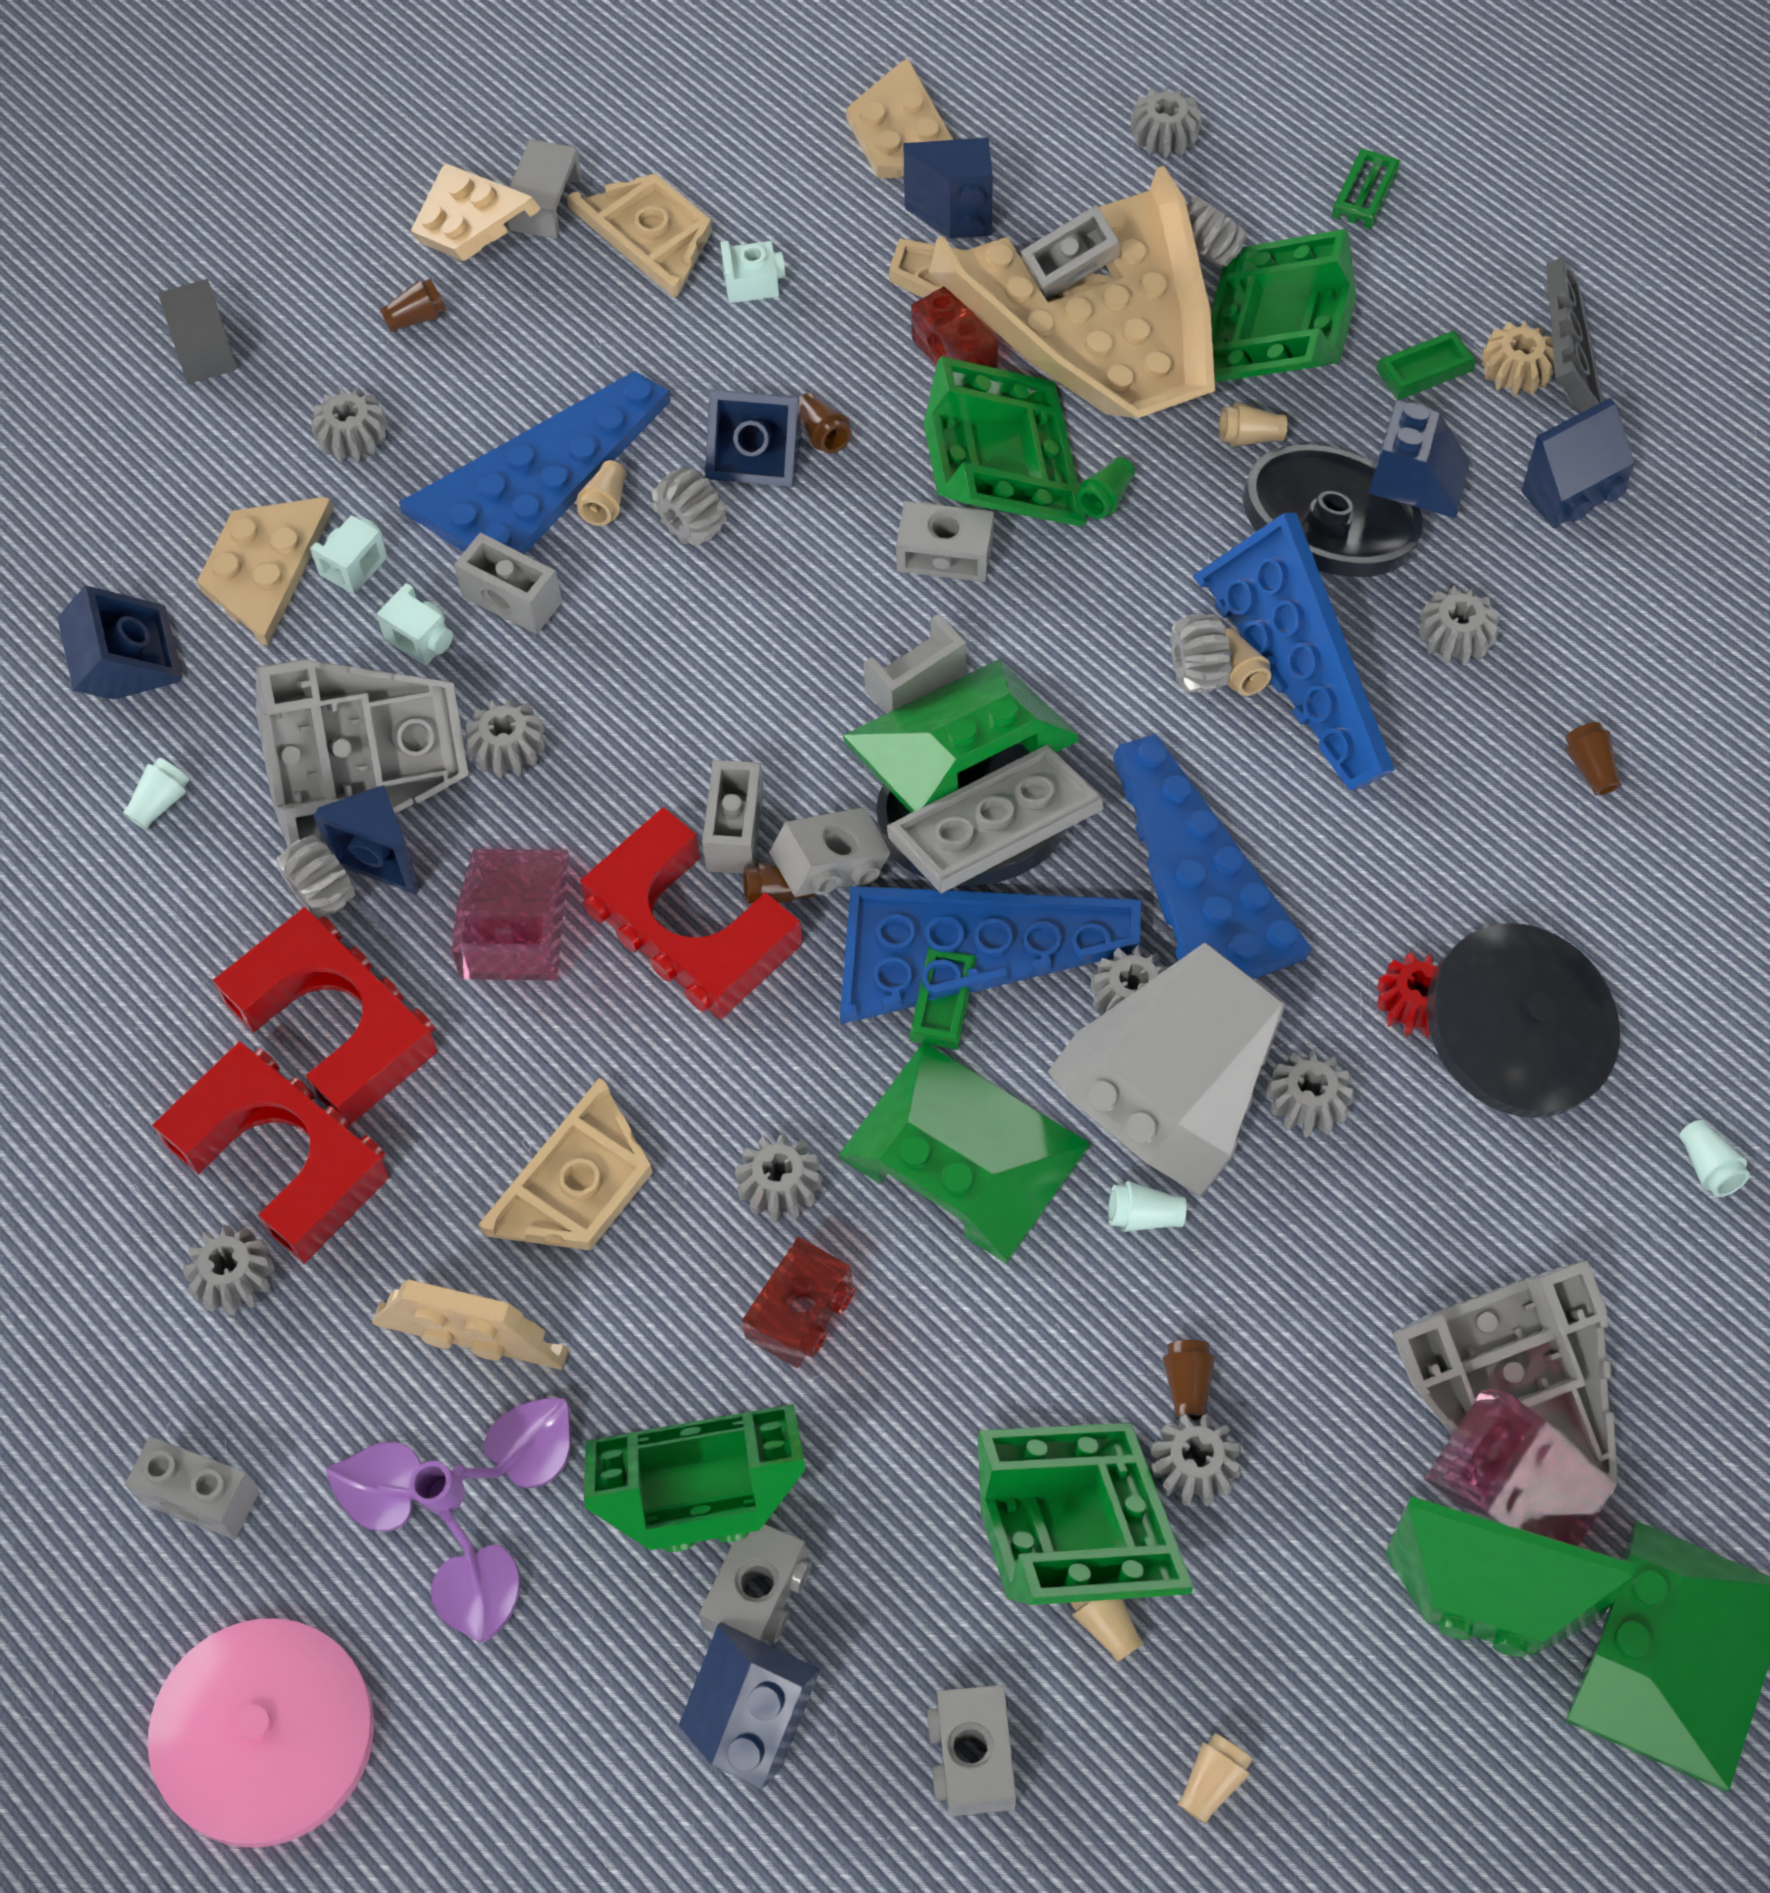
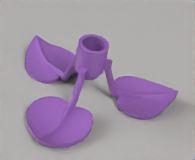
[326,1398,571,1643]

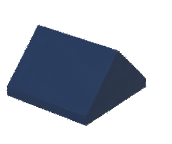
[705,389,802,487]
[313,785,421,895]

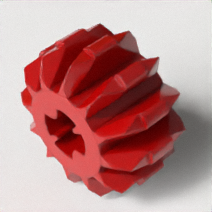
[1376,952,1437,1038]

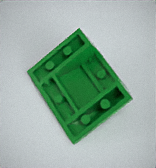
[1211,229,1356,382]
[924,356,1086,527]
[843,659,1078,813]
[839,1042,1090,1264]
[584,1404,806,1552]
[978,1423,1193,1605]
[1385,1496,1636,1657]
[1565,1521,1770,1792]

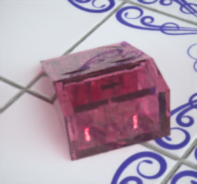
[451,849,569,981]
[1424,1389,1617,1547]

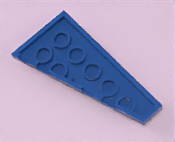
[399,371,670,554]
[1193,513,1395,791]
[1113,734,1312,979]
[840,886,1141,1024]

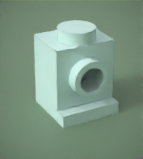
[720,241,785,303]
[310,515,387,595]
[376,583,453,666]

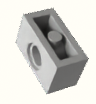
[1021,205,1120,300]
[896,501,994,582]
[454,533,562,635]
[702,760,764,874]
[769,807,890,897]
[124,1436,259,1540]
[699,1524,811,1644]
[927,1685,1016,1817]

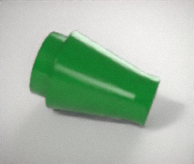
[1077,457,1135,519]

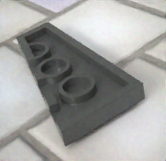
[1544,257,1603,413]

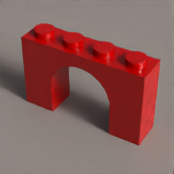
[580,807,803,1020]
[212,907,438,1125]
[152,1041,390,1264]

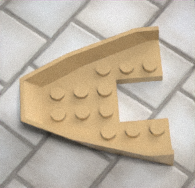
[929,166,1215,418]

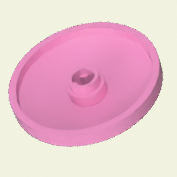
[148,1618,374,1848]

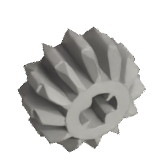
[1130,86,1202,159]
[1186,197,1247,266]
[311,387,388,463]
[651,466,727,547]
[1419,585,1499,666]
[1170,613,1232,693]
[465,696,545,779]
[277,835,355,919]
[1091,945,1169,1011]
[1266,1049,1354,1138]
[735,1133,822,1223]
[183,1224,274,1316]
[1151,1413,1242,1507]

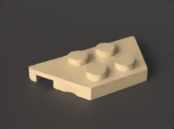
[846,59,953,178]
[411,164,541,261]
[567,173,712,298]
[197,497,334,646]
[478,1078,652,1250]
[372,1279,569,1370]

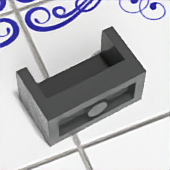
[158,279,237,384]

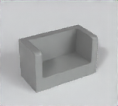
[508,139,581,239]
[864,614,966,714]

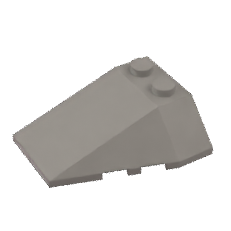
[256,659,469,847]
[1048,943,1285,1196]
[1392,1260,1618,1519]

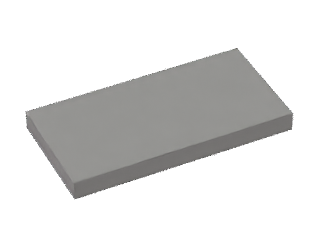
[887,744,1103,893]

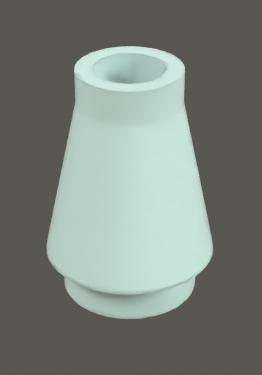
[123,757,190,830]
[1679,1120,1750,1197]
[1108,1181,1187,1232]

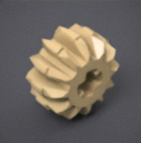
[1481,321,1555,397]

